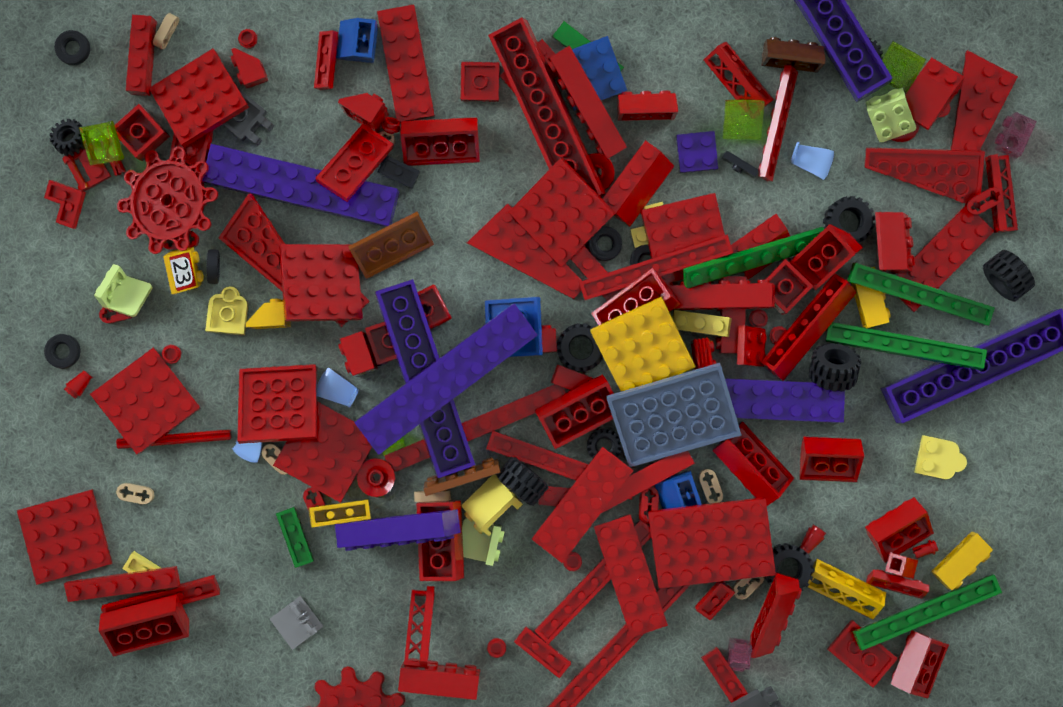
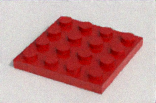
[149,48,249,148]
[509,158,616,267]
[640,193,727,282]
[279,244,363,321]
[90,347,201,455]
[237,364,317,444]
[273,401,372,503]
[17,489,112,585]

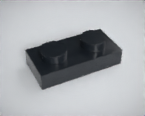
[377,156,420,189]

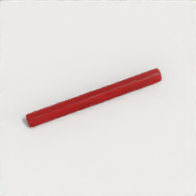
[116,430,231,449]

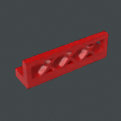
[703,42,774,118]
[985,154,1018,233]
[404,586,435,668]

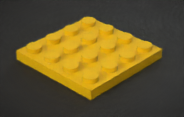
[590,296,695,392]

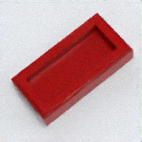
[550,365,593,390]

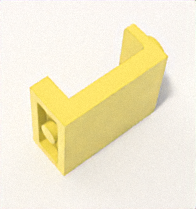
[461,474,523,536]

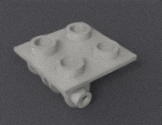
[270,595,323,650]

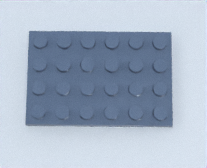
[607,363,741,467]

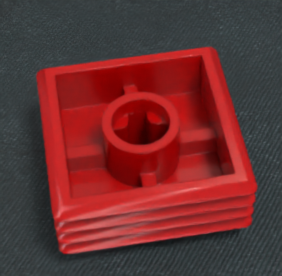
[418,284,452,330]
[691,337,717,370]

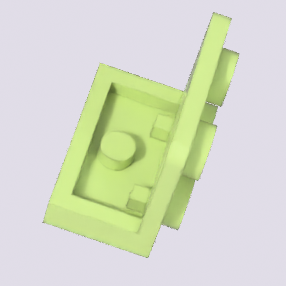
[866,88,916,142]
[94,264,153,317]
[462,518,505,566]

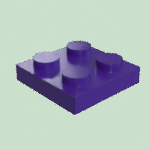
[676,131,718,173]

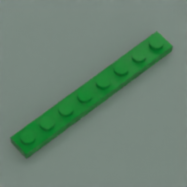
[683,227,824,289]
[847,263,995,326]
[826,322,987,370]
[853,574,1002,650]

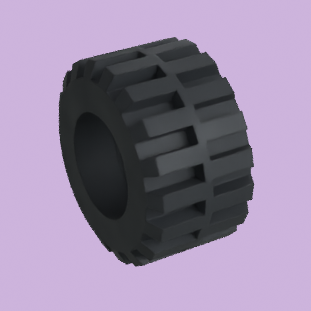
[823,196,876,243]
[983,250,1035,302]
[557,323,603,372]
[809,343,861,392]
[497,457,549,506]
[764,543,814,592]

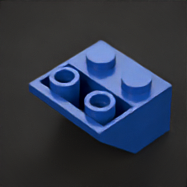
[336,18,378,63]
[655,470,702,509]

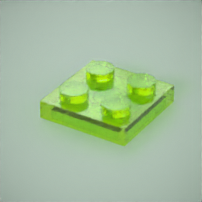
[882,41,926,94]
[723,100,764,140]
[79,121,124,165]

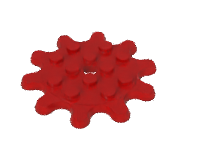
[117,146,219,254]
[308,666,405,707]

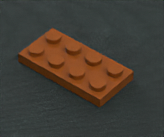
[348,212,434,279]
[423,457,500,496]

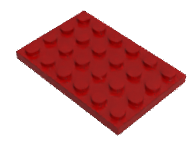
[648,497,776,588]

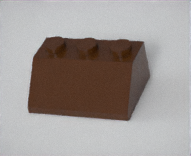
[761,37,825,73]

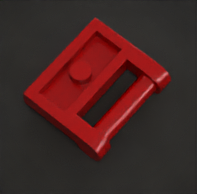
[62,143,111,192]

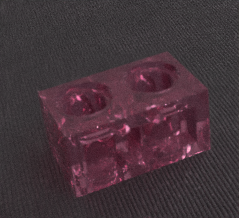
[995,112,1037,159]
[727,637,752,672]

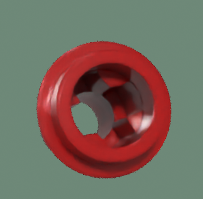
[64,370,93,399]
[800,524,826,554]

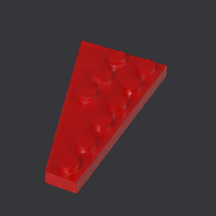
[950,50,1018,150]
[864,147,985,209]
[218,193,285,292]
[467,204,582,299]

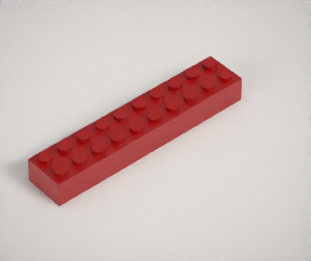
[488,17,606,197]

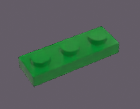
[276,507,314,568]

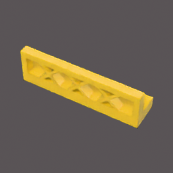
[808,559,886,619]

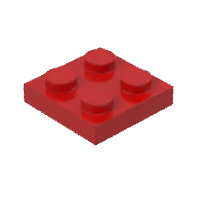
[460,62,499,102]
[737,326,767,367]

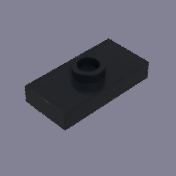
[721,151,759,178]

